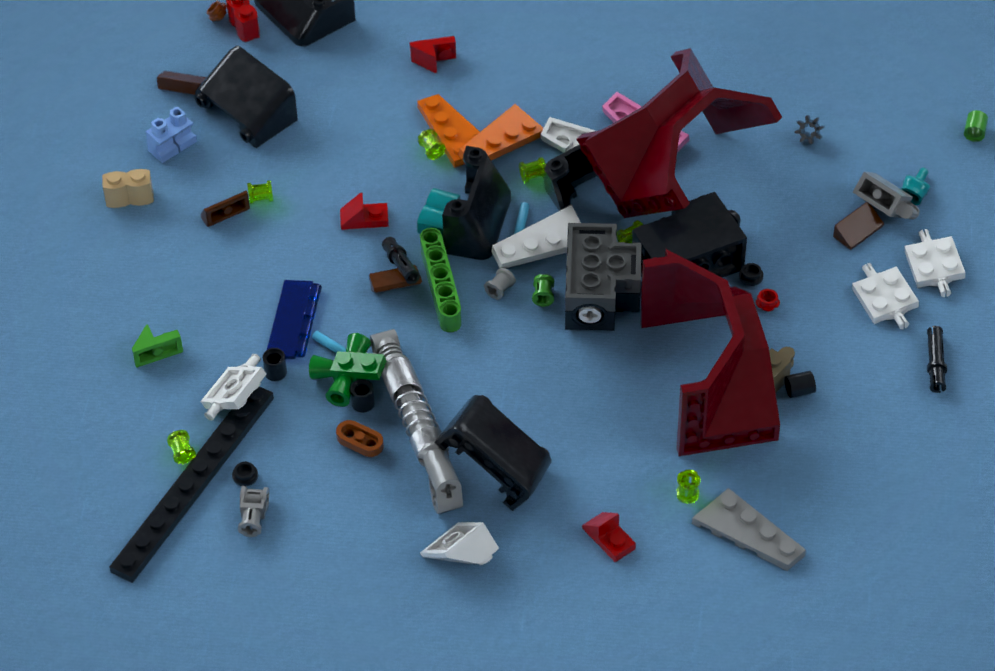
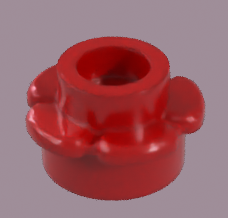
[755,289,780,311]

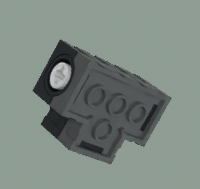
[565,223,641,331]

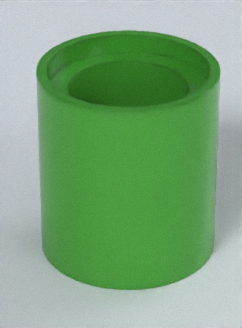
[964,110,988,142]

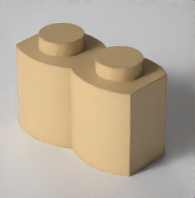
[102,169,154,208]

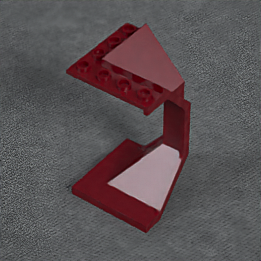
[576,48,783,218]
[640,249,780,456]

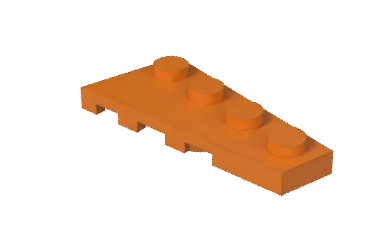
[417,94,480,168]
[459,104,544,161]

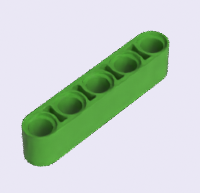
[420,228,462,332]

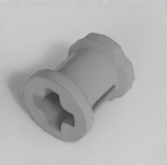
[484,268,516,300]

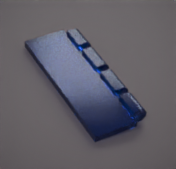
[267,280,322,359]

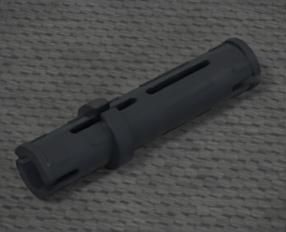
[382,237,420,284]
[927,326,947,393]

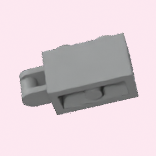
[853,172,919,219]

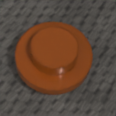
[206,0,227,21]

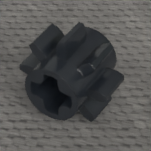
[795,115,825,145]

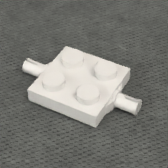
[905,229,965,297]
[852,263,919,329]
[200,354,266,421]

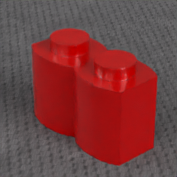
[226,0,260,42]

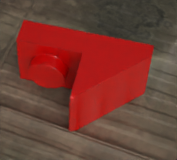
[410,36,456,73]
[340,192,389,230]
[582,512,636,562]

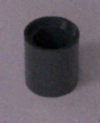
[262,348,287,381]
[784,370,816,398]
[350,379,375,413]

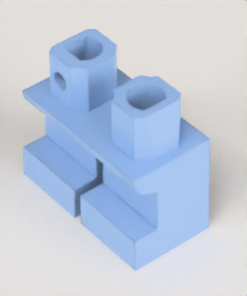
[146,107,197,163]

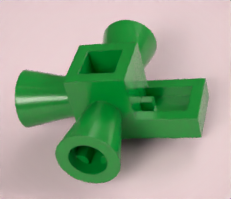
[309,333,386,407]

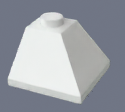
[420,522,499,565]

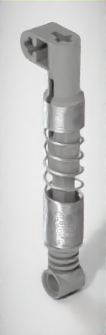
[370,329,463,514]

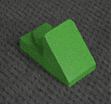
[132,324,183,368]

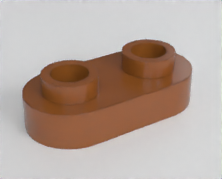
[336,420,384,457]

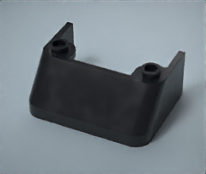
[255,0,356,46]

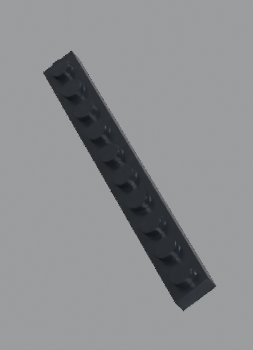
[109,386,274,583]

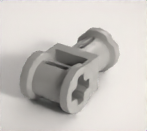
[238,486,269,537]

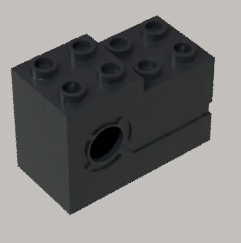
[632,192,747,278]

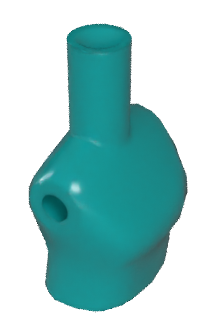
[901,168,930,205]

